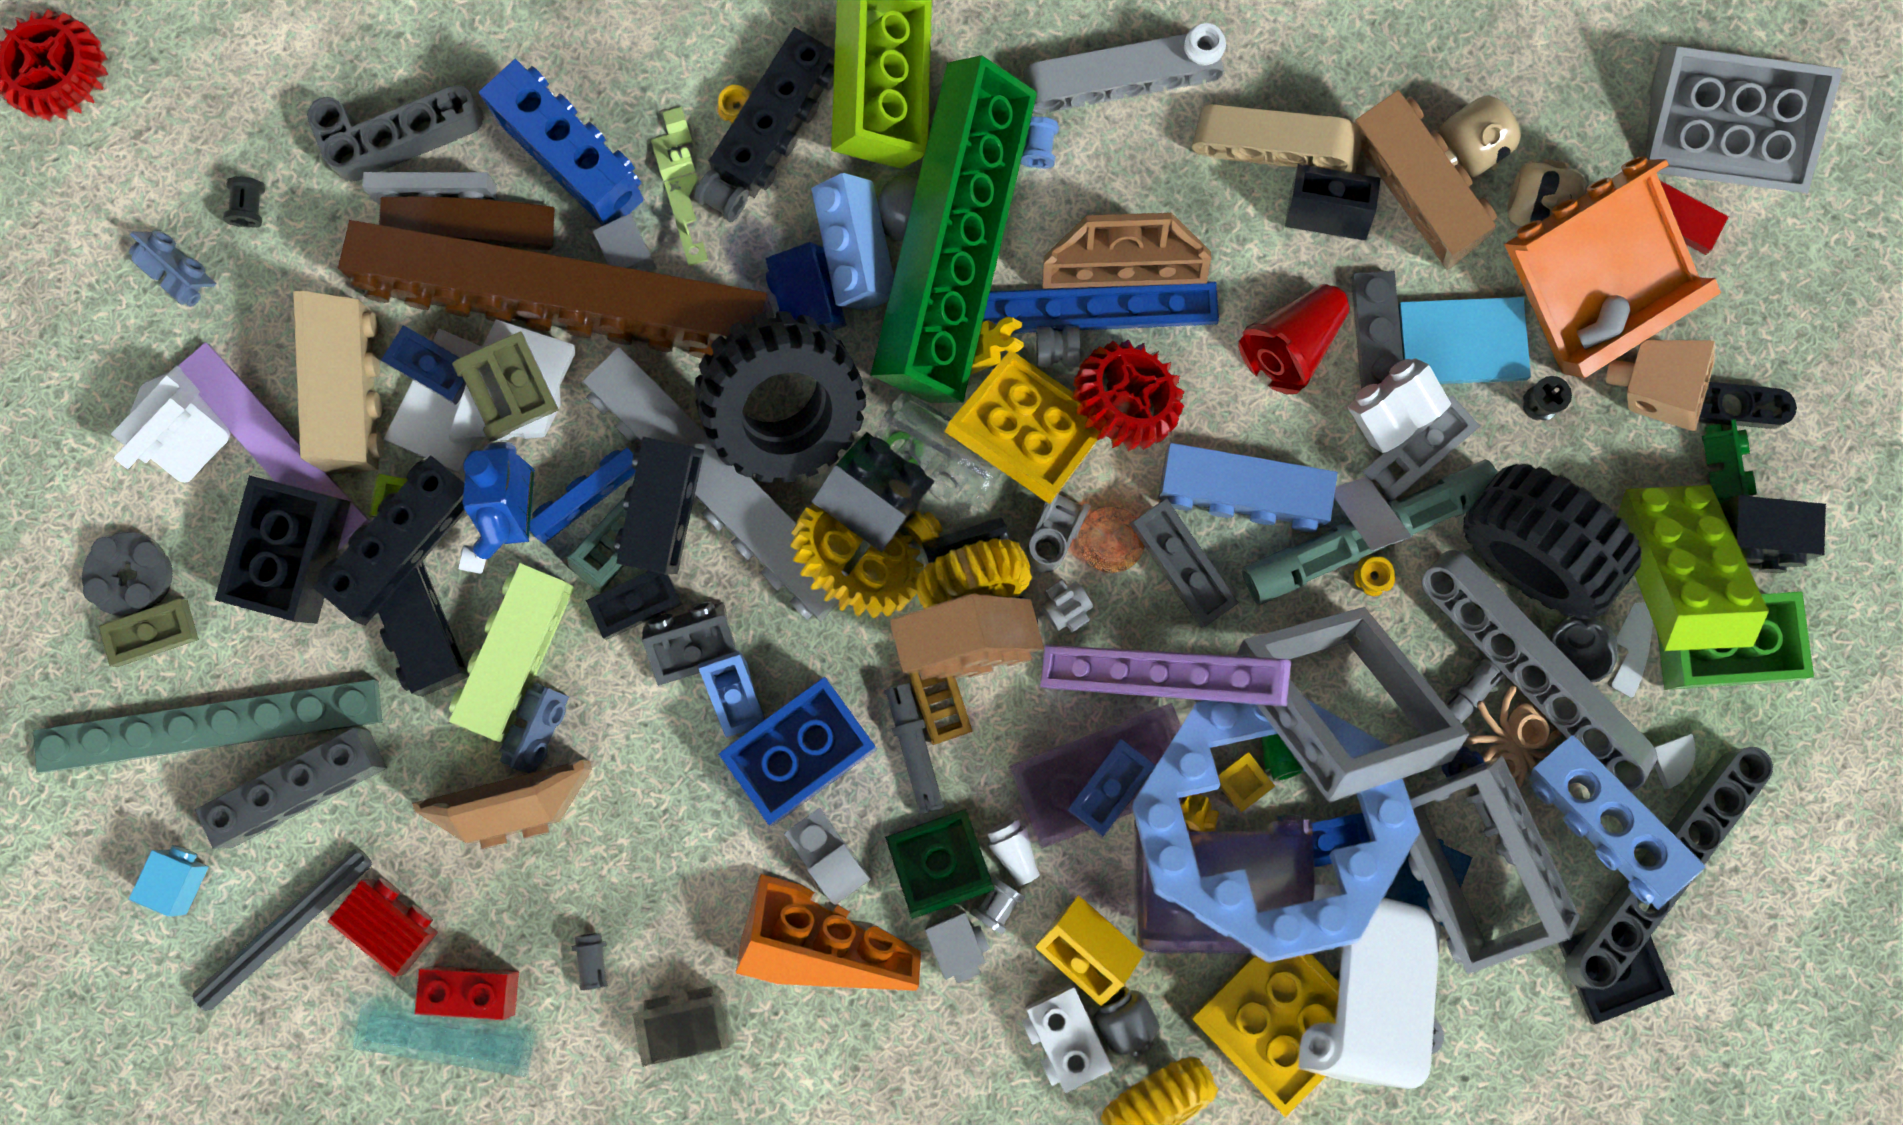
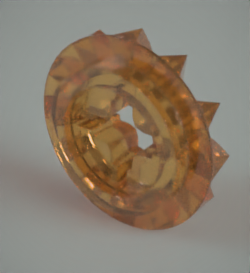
[1078,507,1145,574]

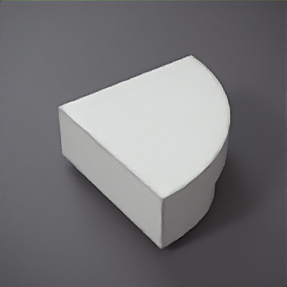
[1654,734,1696,789]

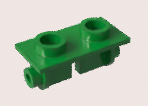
[1701,419,1757,504]

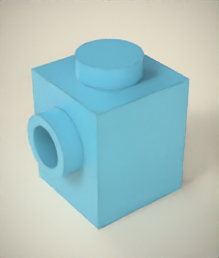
[128,845,209,917]

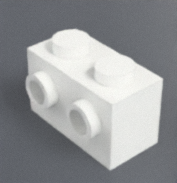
[1022,984,1113,1093]

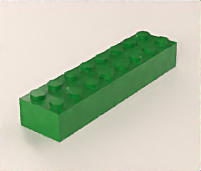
[870,55,1037,403]

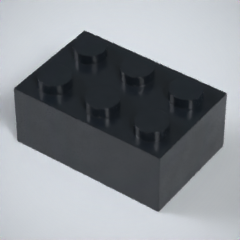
[215,475,351,624]

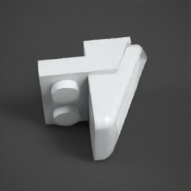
[111,365,230,482]

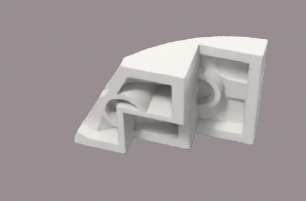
[449,320,575,444]

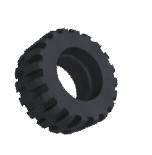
[694,311,866,483]
[1463,463,1642,619]

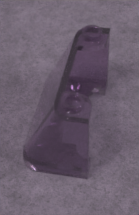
[1134,814,1315,953]

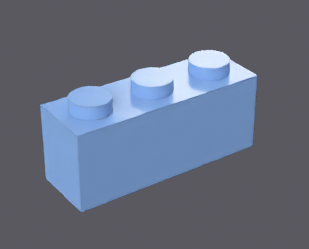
[811,173,894,311]

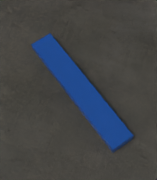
[983,282,1219,334]

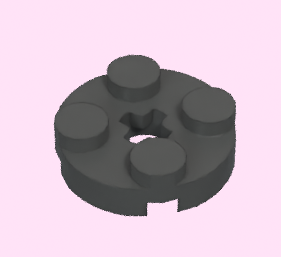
[82,532,173,617]

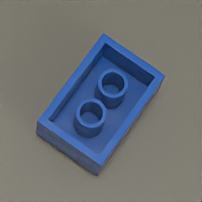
[718,677,878,826]

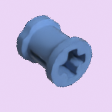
[1021,116,1059,169]

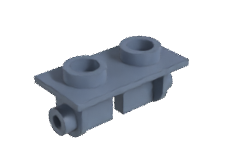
[129,230,217,307]
[499,682,569,773]

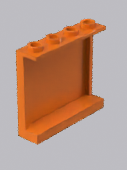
[1504,156,1721,378]

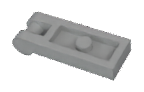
[1362,395,1480,502]

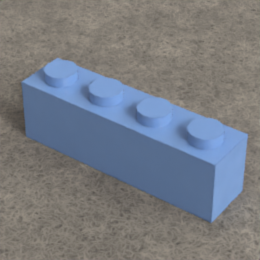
[1158,443,1338,532]

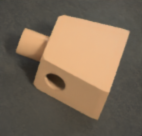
[1606,340,1715,431]

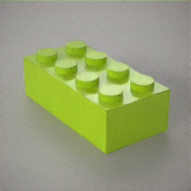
[831,0,932,169]
[1617,485,1769,651]

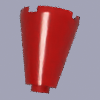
[1238,284,1350,395]

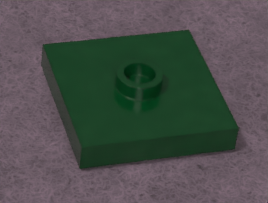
[885,809,994,919]

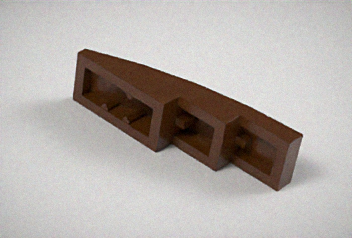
[379,197,555,250]

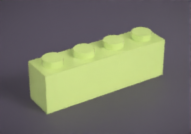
[449,563,575,743]

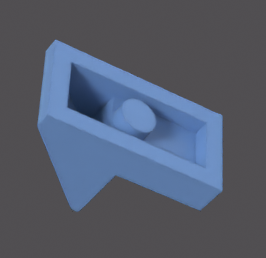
[698,650,765,738]

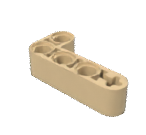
[1192,105,1362,173]

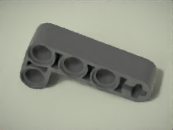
[307,85,484,182]

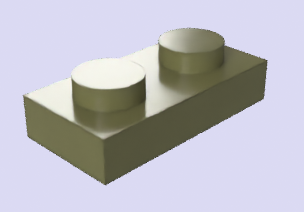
[99,598,199,667]

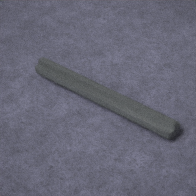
[192,849,372,1011]

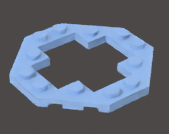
[1132,699,1420,962]

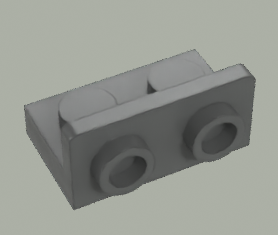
[642,601,738,686]

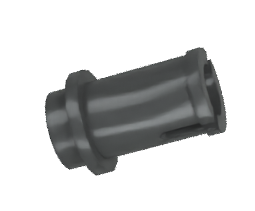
[572,933,608,990]

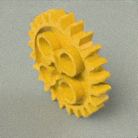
[790,503,924,618]

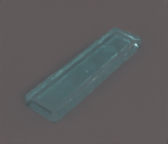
[352,1003,536,1077]

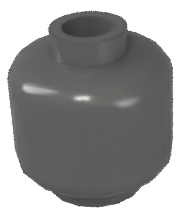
[1095,987,1160,1057]

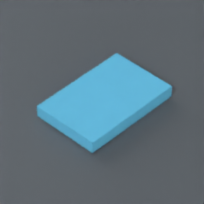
[1398,297,1531,384]

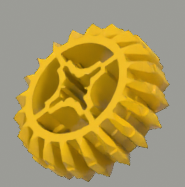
[915,538,1032,609]
[1100,1057,1219,1125]

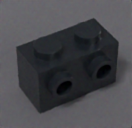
[1285,164,1381,241]

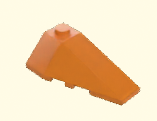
[735,874,921,991]

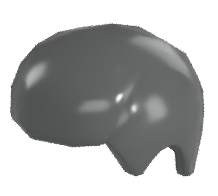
[877,175,919,242]
[1550,615,1618,682]

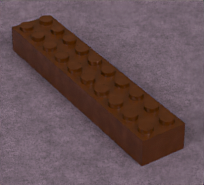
[338,220,774,359]

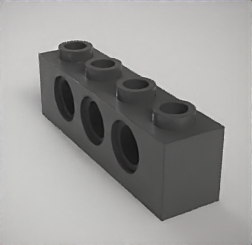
[195,728,387,849]

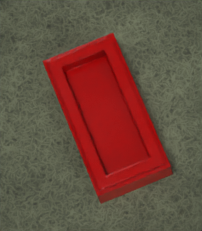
[1660,180,1729,255]

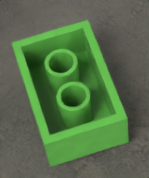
[1657,591,1814,690]

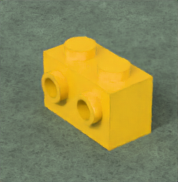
[1035,895,1145,1006]

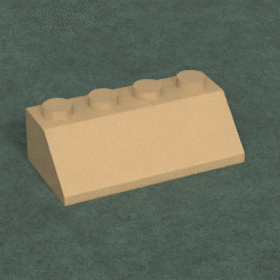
[293,291,384,475]

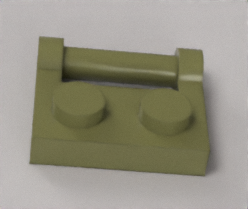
[452,331,559,442]

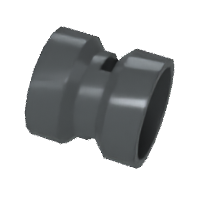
[1036,325,1080,368]

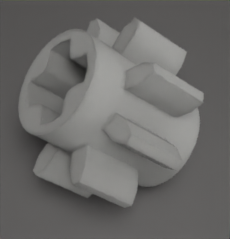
[1040,579,1093,633]

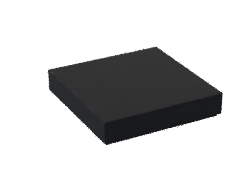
[1558,923,1675,1025]

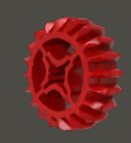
[0,9,109,122]
[1072,339,1185,452]

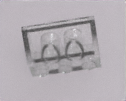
[874,391,1003,532]

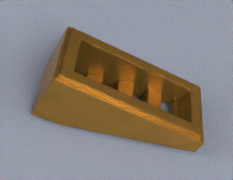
[908,673,973,745]

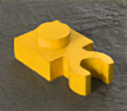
[970,317,1024,375]

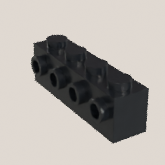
[709,27,835,199]
[313,455,466,626]

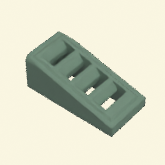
[567,498,627,593]

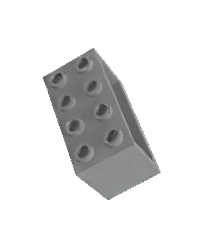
[1408,755,1580,975]

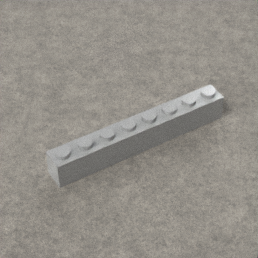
[583,347,848,622]

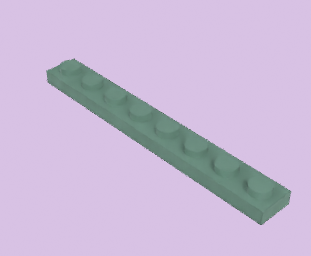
[33,680,383,773]

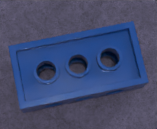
[479,58,644,226]

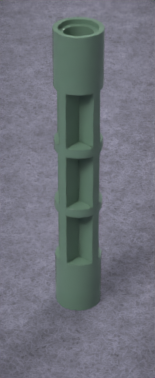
[1241,459,1498,606]

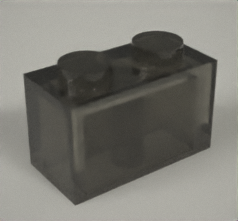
[633,986,734,1067]

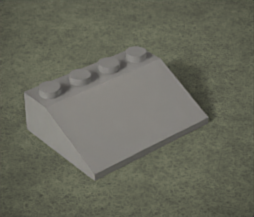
[1646,44,1843,194]

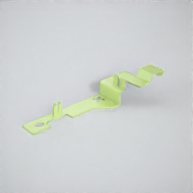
[651,106,708,266]

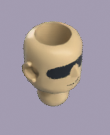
[1438,95,1521,179]
[1507,159,1588,227]

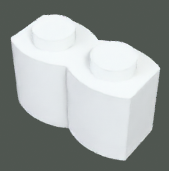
[1348,358,1451,453]

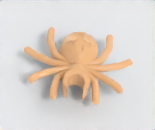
[1467,685,1561,789]

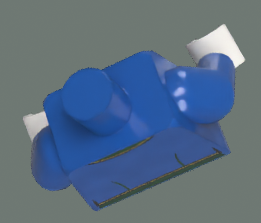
[458,441,535,574]

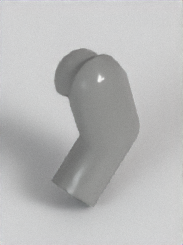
[1576,295,1630,350]

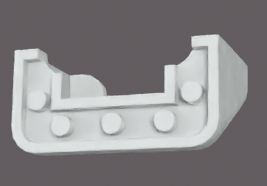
[1298,884,1440,1089]

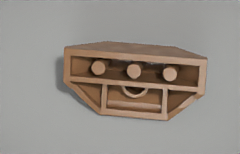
[1042,212,1211,289]
[412,760,592,850]

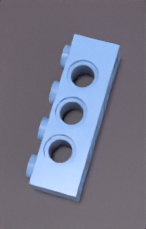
[1529,734,1706,910]

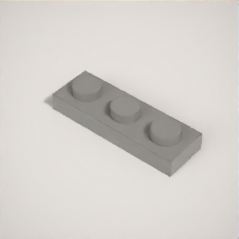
[363,172,497,205]

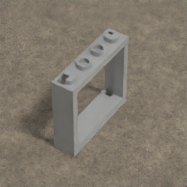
[1236,607,1469,802]

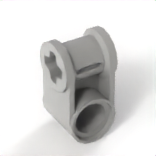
[1026,493,1091,573]

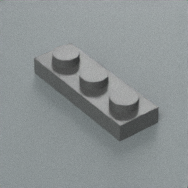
[1351,271,1403,389]
[1129,498,1239,628]

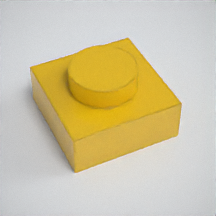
[1218,752,1275,813]

